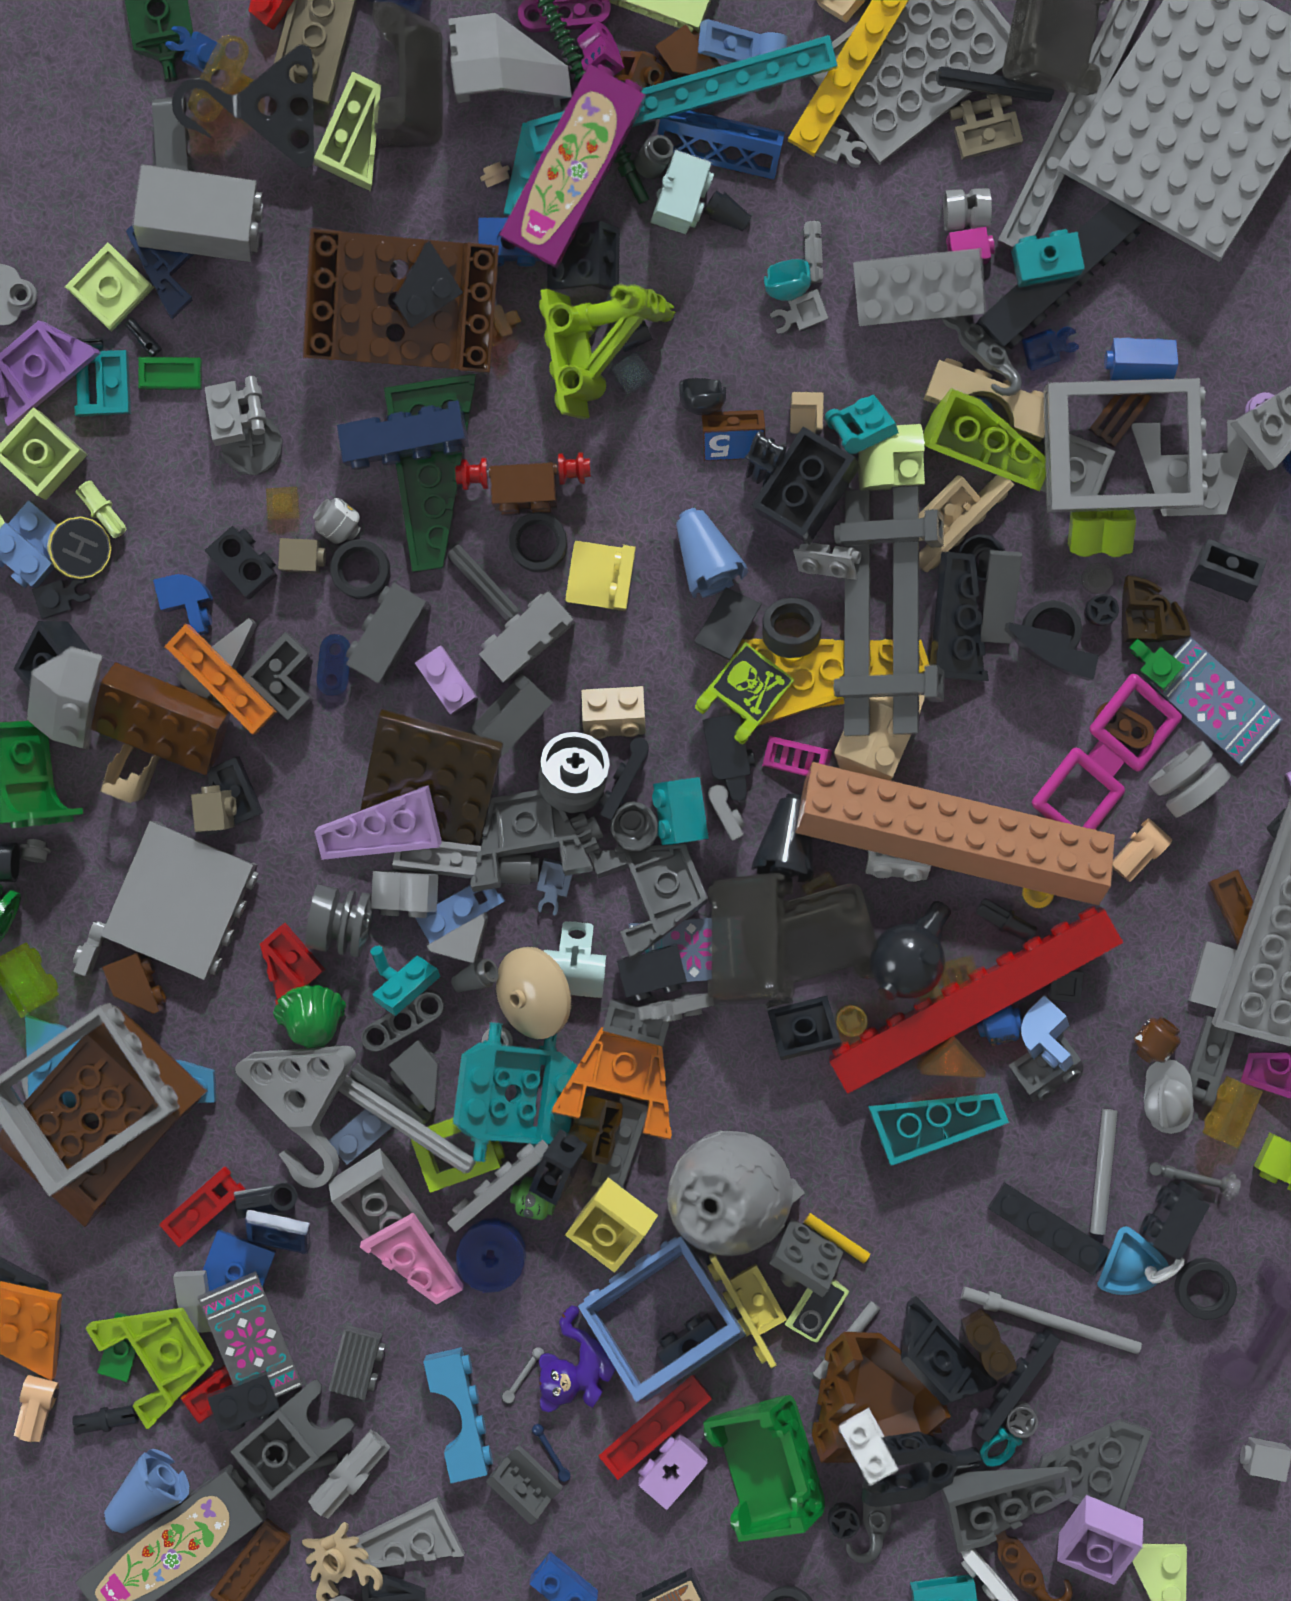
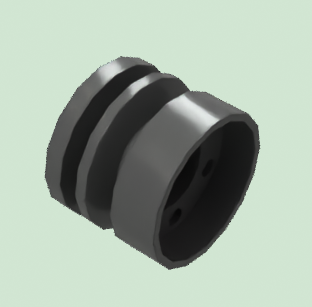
[305,885,373,957]

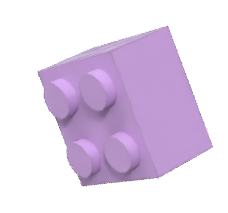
[1057,1495,1143,1585]

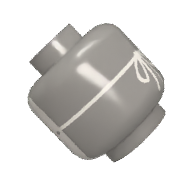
[313,498,361,544]

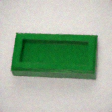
[138,357,202,390]

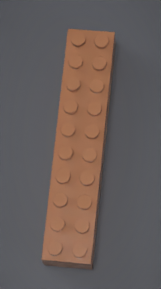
[796,762,1115,906]

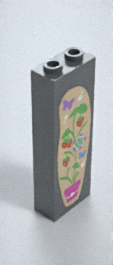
[75,1464,267,1601]

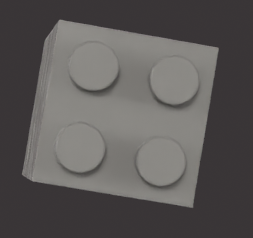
[133,165,263,262]

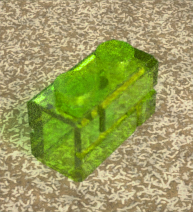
[0,942,59,1018]

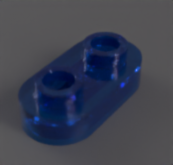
[316,634,351,696]

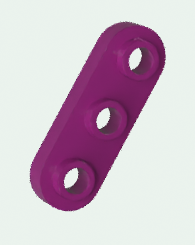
[518,0,611,33]

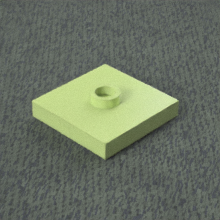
[65,243,154,332]

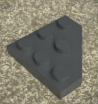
[1037,1419,1152,1510]

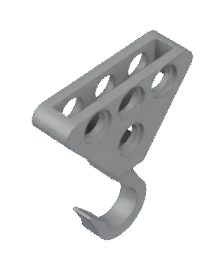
[235,1046,356,1188]

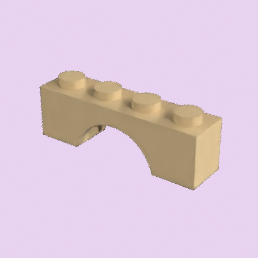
[923,358,1045,442]

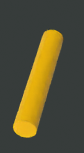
[803,1213,870,1264]

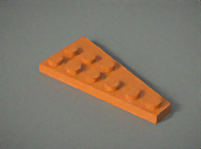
[0,1281,62,1381]

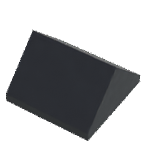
[767,995,842,1061]

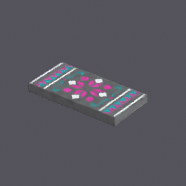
[197,1271,303,1397]

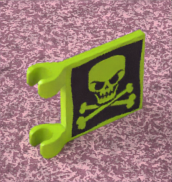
[695,642,795,745]

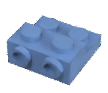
[0,500,57,588]

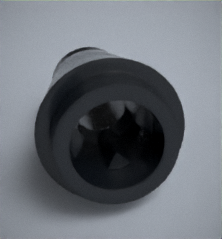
[704,190,752,232]

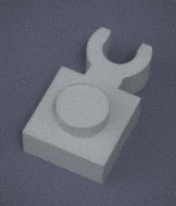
[815,126,867,168]
[770,289,829,334]
[73,921,106,976]

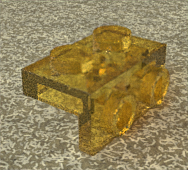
[1202,1076,1263,1148]

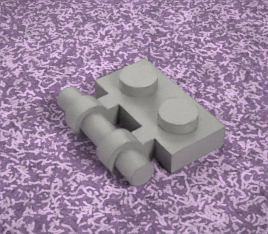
[205,376,266,446]

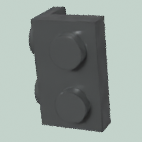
[486,1446,563,1525]

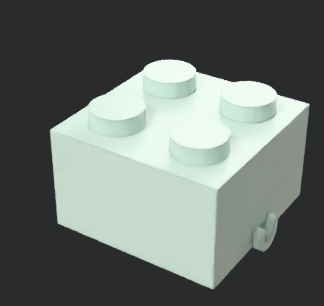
[650,150,714,234]

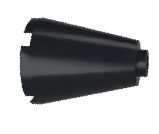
[751,794,814,882]

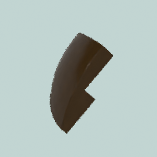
[1122,575,1191,643]

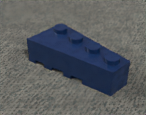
[337,400,469,470]

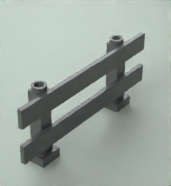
[833,486,944,736]

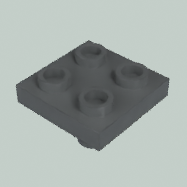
[769,1218,843,1297]

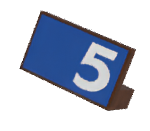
[702,410,765,461]

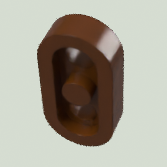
[1094,702,1154,748]

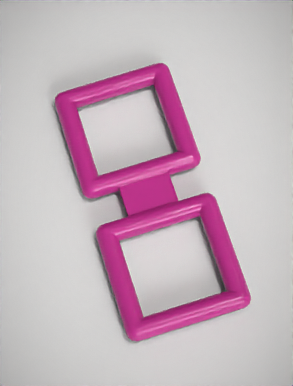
[1032,674,1182,830]

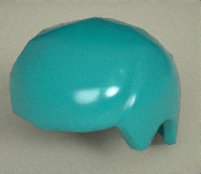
[764,259,811,301]

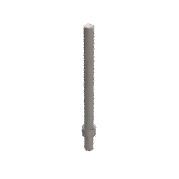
[961,1286,1142,1354]

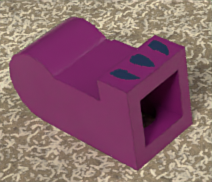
[577,21,624,76]

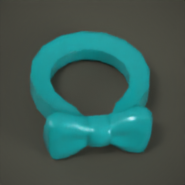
[980,1425,1023,1467]

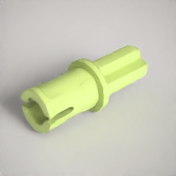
[76,480,126,538]

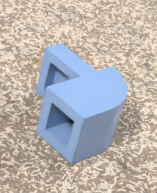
[1021,996,1074,1072]

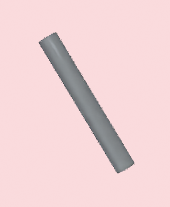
[813,1301,881,1380]

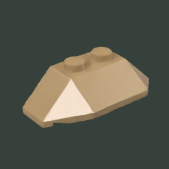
[834,695,925,781]

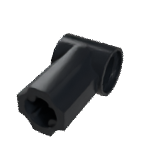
[233,1183,297,1219]

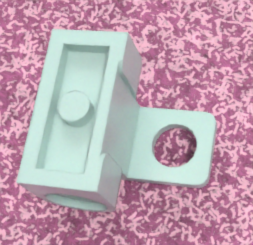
[544,921,606,998]

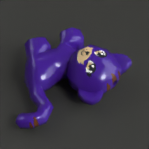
[539,1305,616,1412]

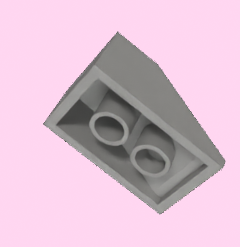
[328,1148,435,1261]

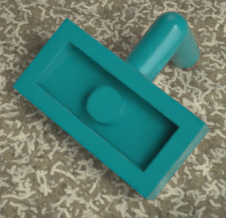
[370,945,441,1016]

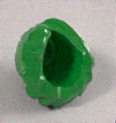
[273,985,346,1048]

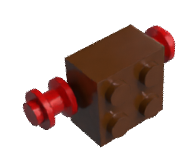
[455,452,591,516]

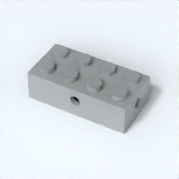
[853,248,986,326]

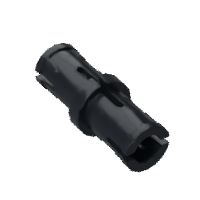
[72,1404,139,1436]

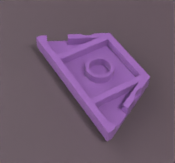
[0,320,101,427]

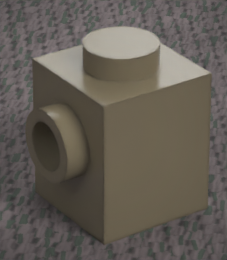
[278,538,326,574]
[191,785,237,832]

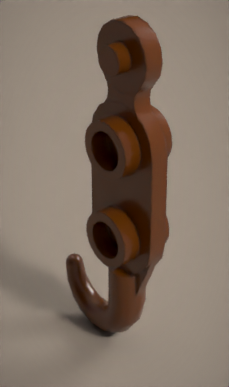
[995,1530,1073,1601]

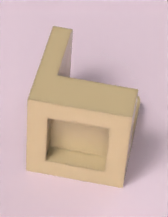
[790,392,824,434]

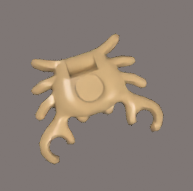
[302,1522,383,1601]

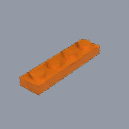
[164,624,277,734]

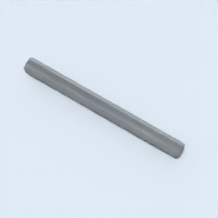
[324,1065,476,1173]

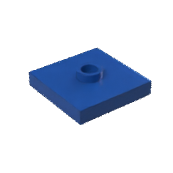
[202,1230,276,1291]

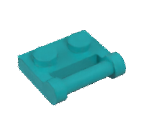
[74,350,131,417]
[824,394,899,454]

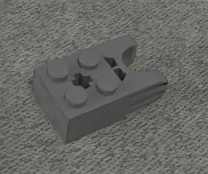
[230,1379,354,1500]

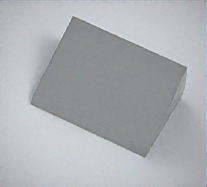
[427,912,488,963]

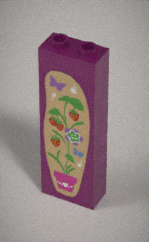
[500,64,646,268]

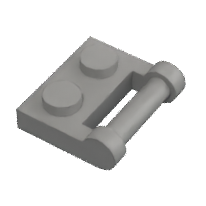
[708,785,746,841]

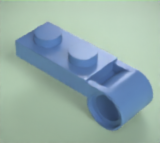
[698,19,788,62]

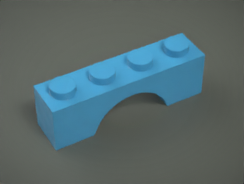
[423,1347,493,1483]

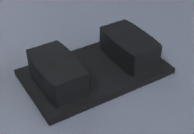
[694,587,762,660]

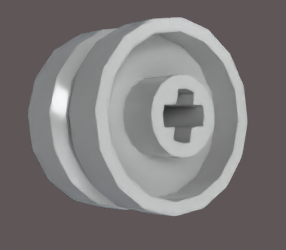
[1148,741,1231,818]

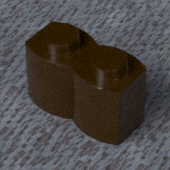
[568,1094,623,1165]
[961,1308,1016,1380]

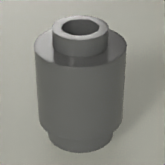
[634,135,674,179]
[498,854,540,885]

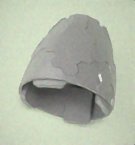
[667,1130,793,1256]

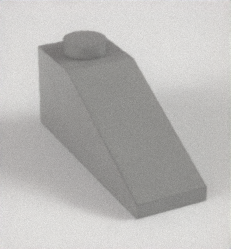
[175,618,257,702]

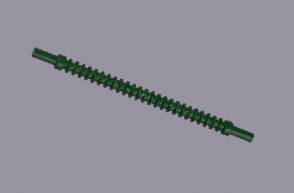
[535,0,650,205]

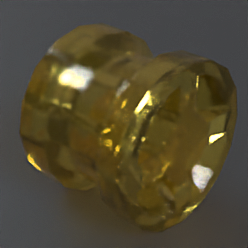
[835,1004,867,1037]

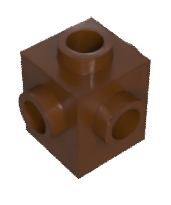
[614,51,666,88]

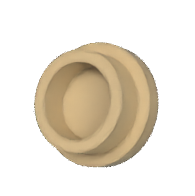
[480,162,510,188]

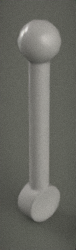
[502,1348,544,1403]

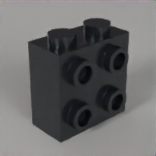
[1141,1180,1210,1260]

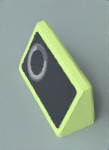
[785,1279,849,1343]

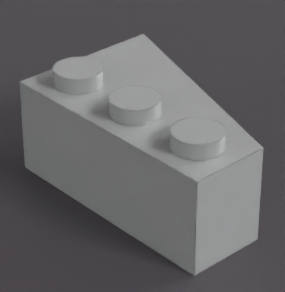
[479,591,575,684]

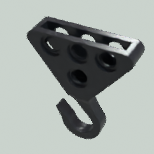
[172,44,314,168]

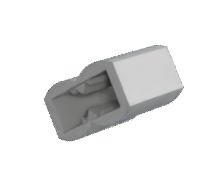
[371,871,438,918]

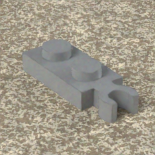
[639,993,714,1021]

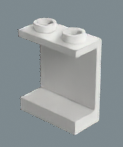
[839,1408,898,1485]

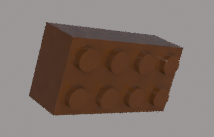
[91,662,230,775]

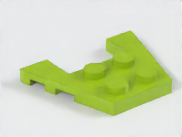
[85,1308,214,1429]

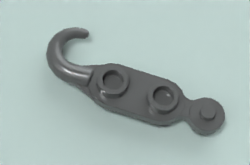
[942,315,1022,396]
[846,1479,891,1564]

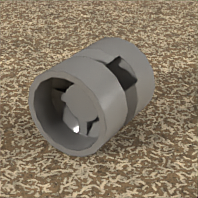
[943,188,992,231]

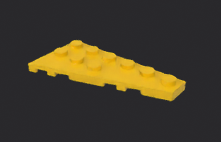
[731,639,930,726]

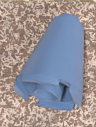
[676,508,748,598]
[104,1449,189,1533]

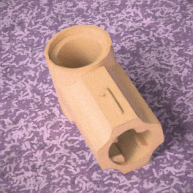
[1112,818,1172,882]
[14,1375,59,1442]

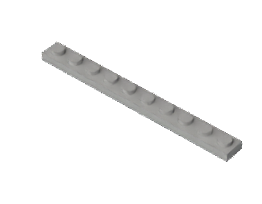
[997,0,1149,250]

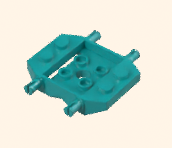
[453,1022,578,1166]

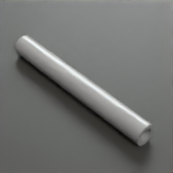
[1090,1109,1118,1235]

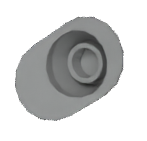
[1144,1059,1194,1134]

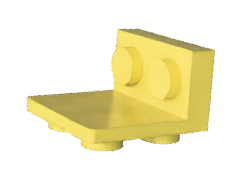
[565,541,636,611]

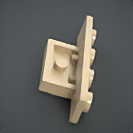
[919,475,1014,572]

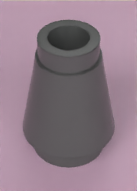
[451,958,498,993]

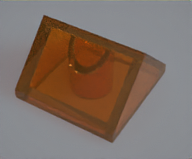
[916,1036,986,1078]

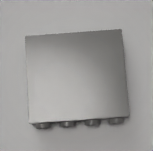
[101,821,259,980]

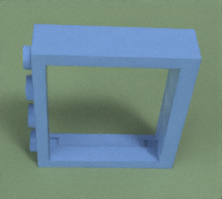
[578,1236,746,1405]

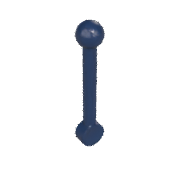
[532,1424,571,1482]

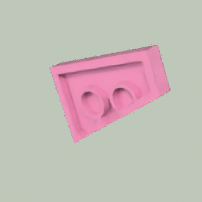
[360,1213,463,1305]

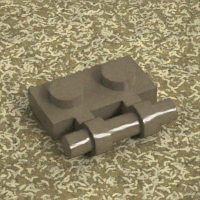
[949,94,1023,160]

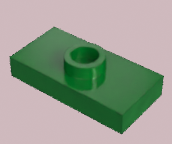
[97,1312,137,1382]

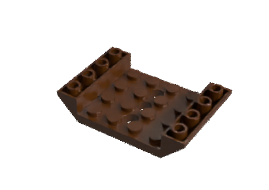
[302,228,499,373]
[0,1006,208,1227]

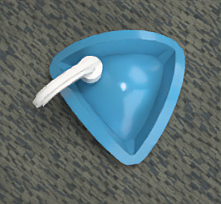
[1097,1226,1184,1295]

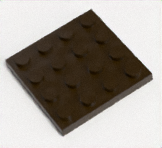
[360,709,504,846]

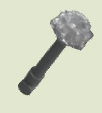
[1149,1162,1241,1201]

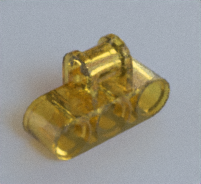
[188,34,253,122]

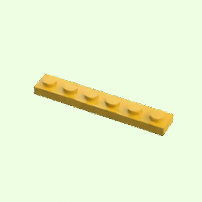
[788,0,909,157]

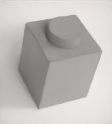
[1240,1437,1291,1482]

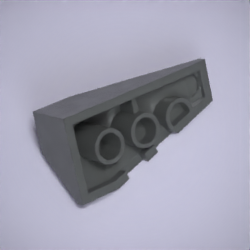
[941,1467,1073,1553]

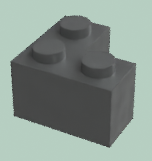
[243,632,314,721]

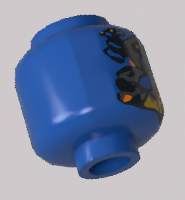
[977,1004,1023,1046]

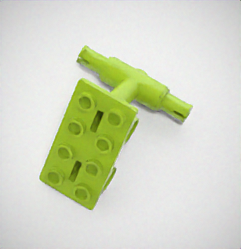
[539,285,675,419]

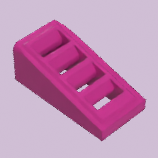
[762,736,832,776]

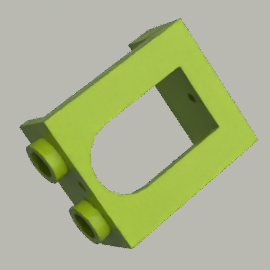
[410,1117,505,1193]

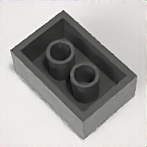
[346,582,431,686]

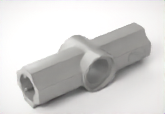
[308,1429,390,1519]

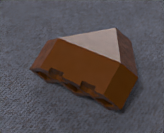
[812,1332,951,1463]

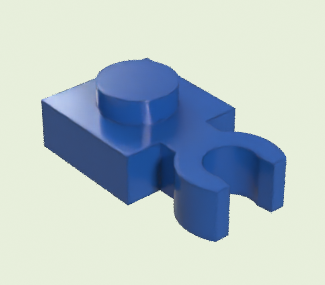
[165,26,225,75]

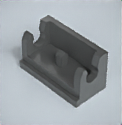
[603,998,670,1046]

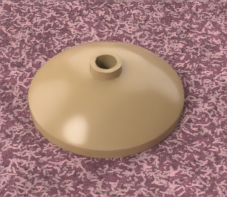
[496,947,571,1039]

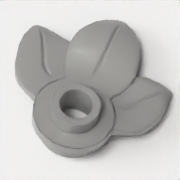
[0,264,37,326]

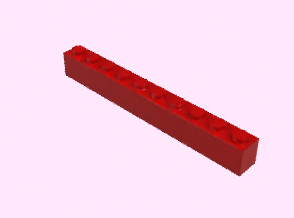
[829,906,1123,1094]

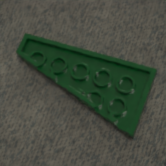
[384,374,477,573]

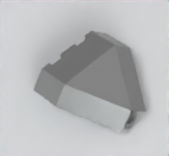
[449,13,572,107]

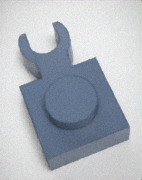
[537,858,572,916]

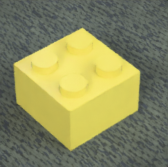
[565,1178,658,1273]

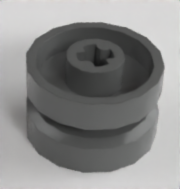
[538,732,610,813]

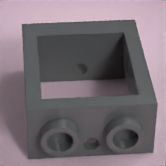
[471,673,553,758]

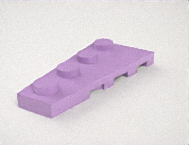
[315,786,442,860]

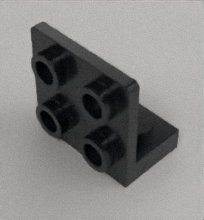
[547,221,620,291]

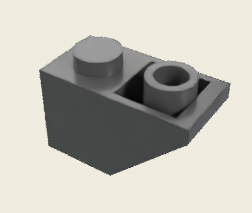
[389,1038,440,1112]

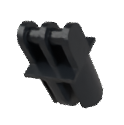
[745,431,787,487]

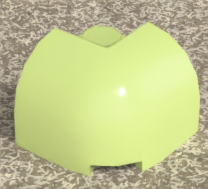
[858,424,925,491]

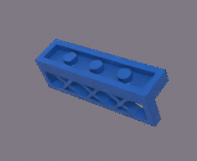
[657,110,785,179]

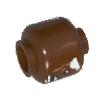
[1134,1016,1181,1064]

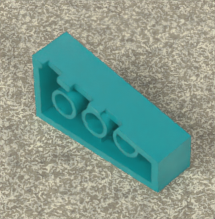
[868,1093,1009,1166]

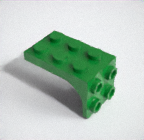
[0,721,84,829]

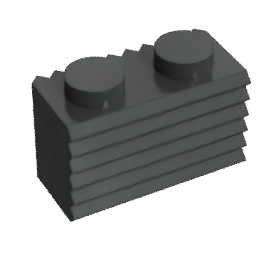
[329,1325,386,1399]

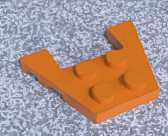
[551,1027,672,1140]

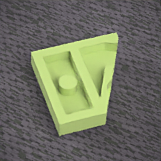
[1132,1544,1187,1601]

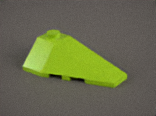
[923,388,1046,491]

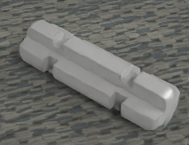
[804,221,823,283]

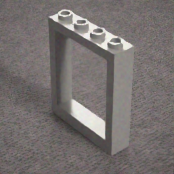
[1043,378,1208,513]
[0,1003,180,1196]

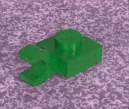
[1129,639,1185,692]

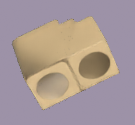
[101,744,160,803]

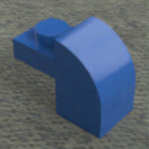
[153,574,214,635]

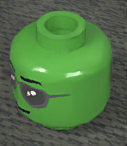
[510,1177,555,1221]

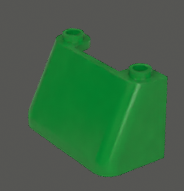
[703,1395,825,1542]

